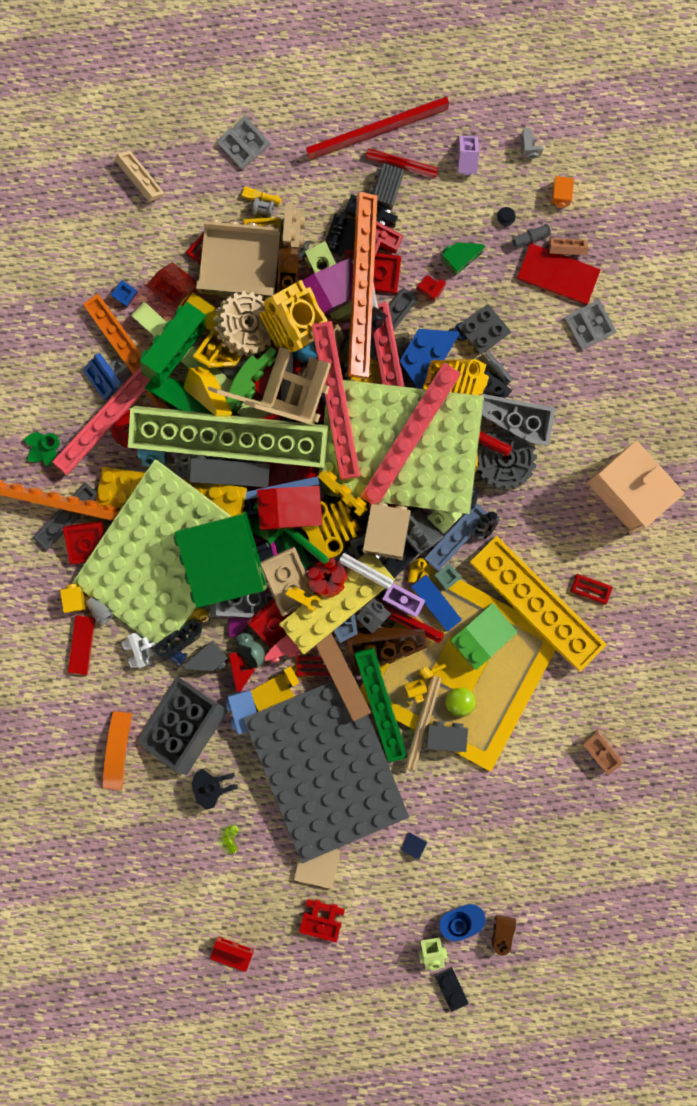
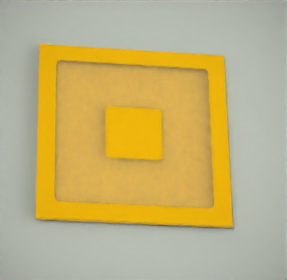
[360,563,556,772]

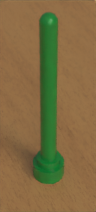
[253,501,329,564]

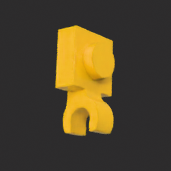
[285,586,321,611]

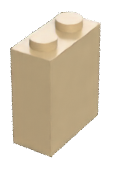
[363,502,411,560]

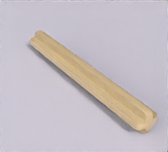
[405,676,441,770]

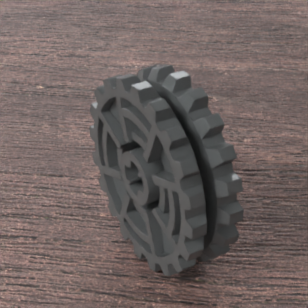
[476,428,537,491]

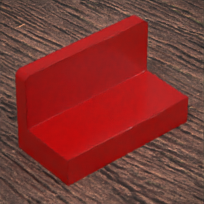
[210,936,254,972]

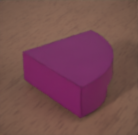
[229,618,249,637]

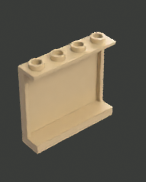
[196,219,281,300]

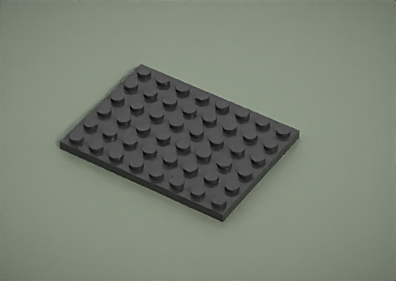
[243,681,409,864]

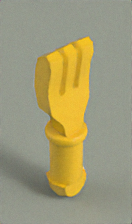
[241,186,281,205]

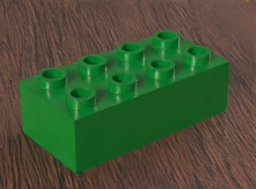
[140,302,206,387]

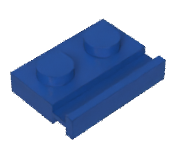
[83,353,122,400]

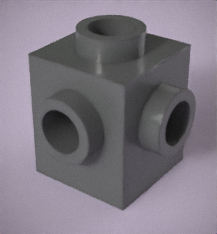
[355,598,391,634]

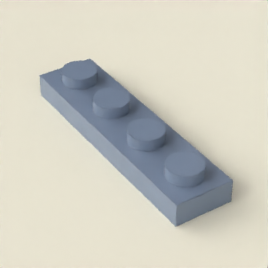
[424,503,487,572]

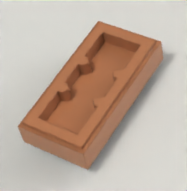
[548,238,588,256]

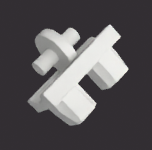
[122,633,156,668]

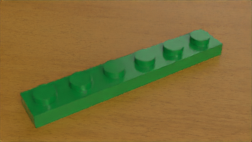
[355,647,407,762]

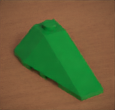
[144,377,213,414]

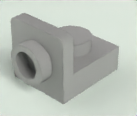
[520,128,543,159]

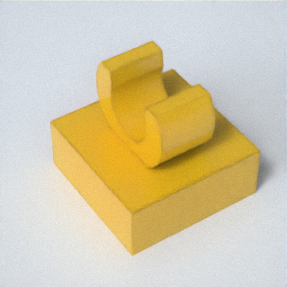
[404,678,427,703]

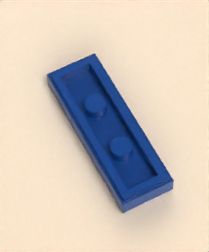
[411,575,462,632]

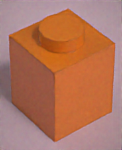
[551,176,574,208]

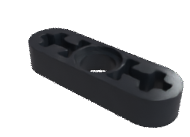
[154,621,202,662]

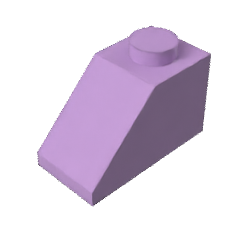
[458,136,479,175]
[380,583,425,618]

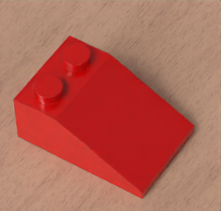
[257,486,323,531]

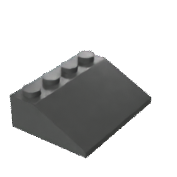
[136,676,228,775]

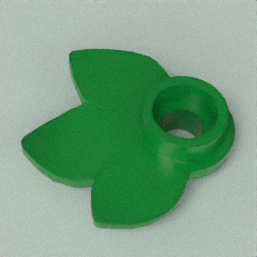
[24,432,60,467]

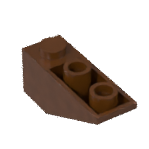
[277,247,299,293]

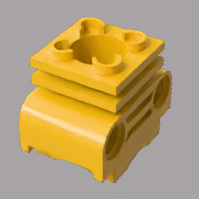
[259,280,327,352]
[423,359,489,395]
[302,499,360,558]

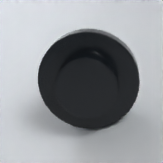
[497,207,516,226]

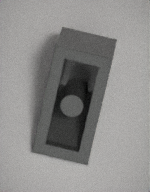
[183,641,229,671]

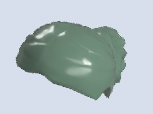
[236,632,265,669]

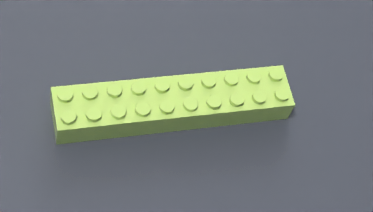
[128,406,328,468]

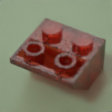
[146,262,197,312]

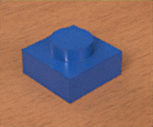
[111,280,138,307]

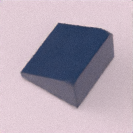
[401,832,427,860]

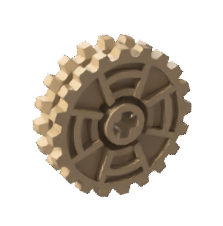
[213,291,272,357]

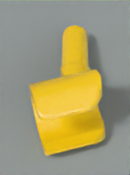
[419,663,446,679]

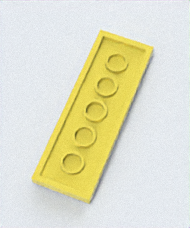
[280,554,395,655]

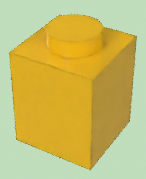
[60,584,86,613]

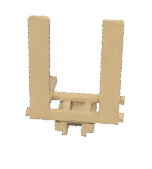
[207,347,331,425]

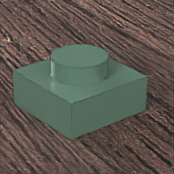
[434,563,461,590]

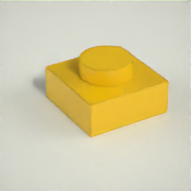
[283,666,300,687]

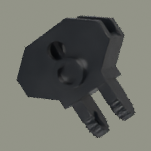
[191,768,238,810]

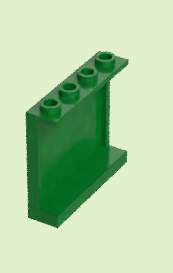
[173,512,267,608]

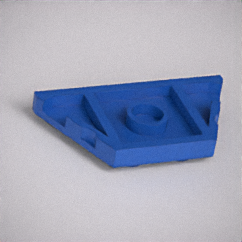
[399,329,460,389]

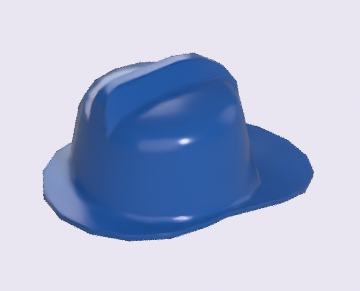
[439,904,486,942]

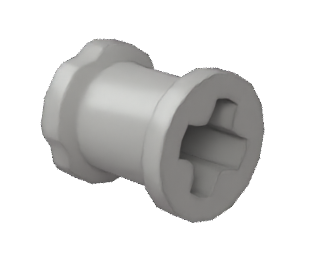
[252,198,275,218]

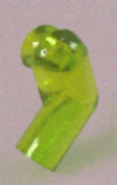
[223,824,239,854]

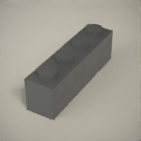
[189,455,270,487]

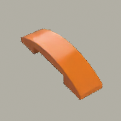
[103,711,133,791]

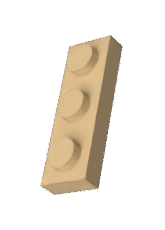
[114,151,164,202]

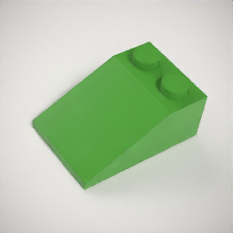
[449,603,518,670]

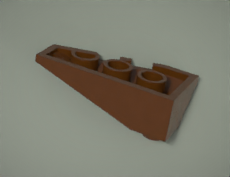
[347,627,427,674]

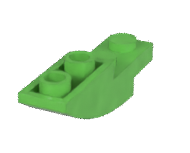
[227,347,277,414]

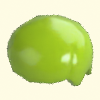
[445,688,476,717]

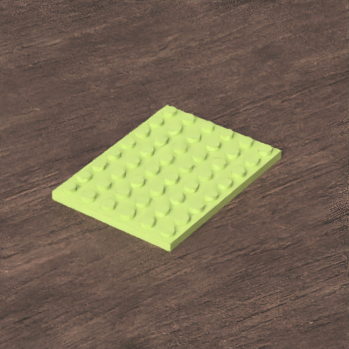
[319,380,484,514]
[72,460,231,652]

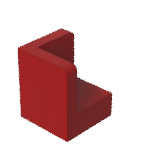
[416,275,446,303]

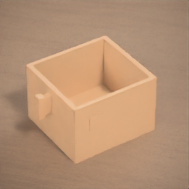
[585,441,685,534]

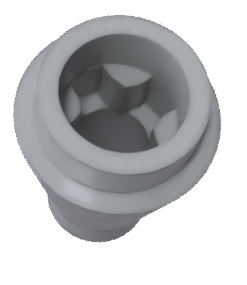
[86,597,113,625]

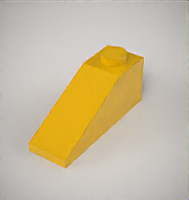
[183,366,232,416]

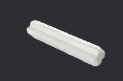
[339,553,393,589]

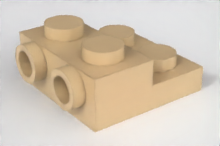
[283,203,305,253]

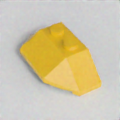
[193,323,246,368]

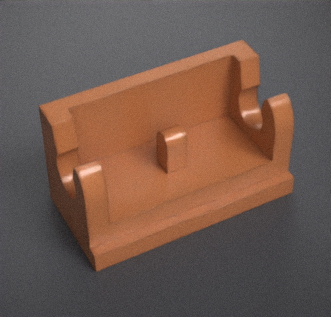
[583,729,623,775]

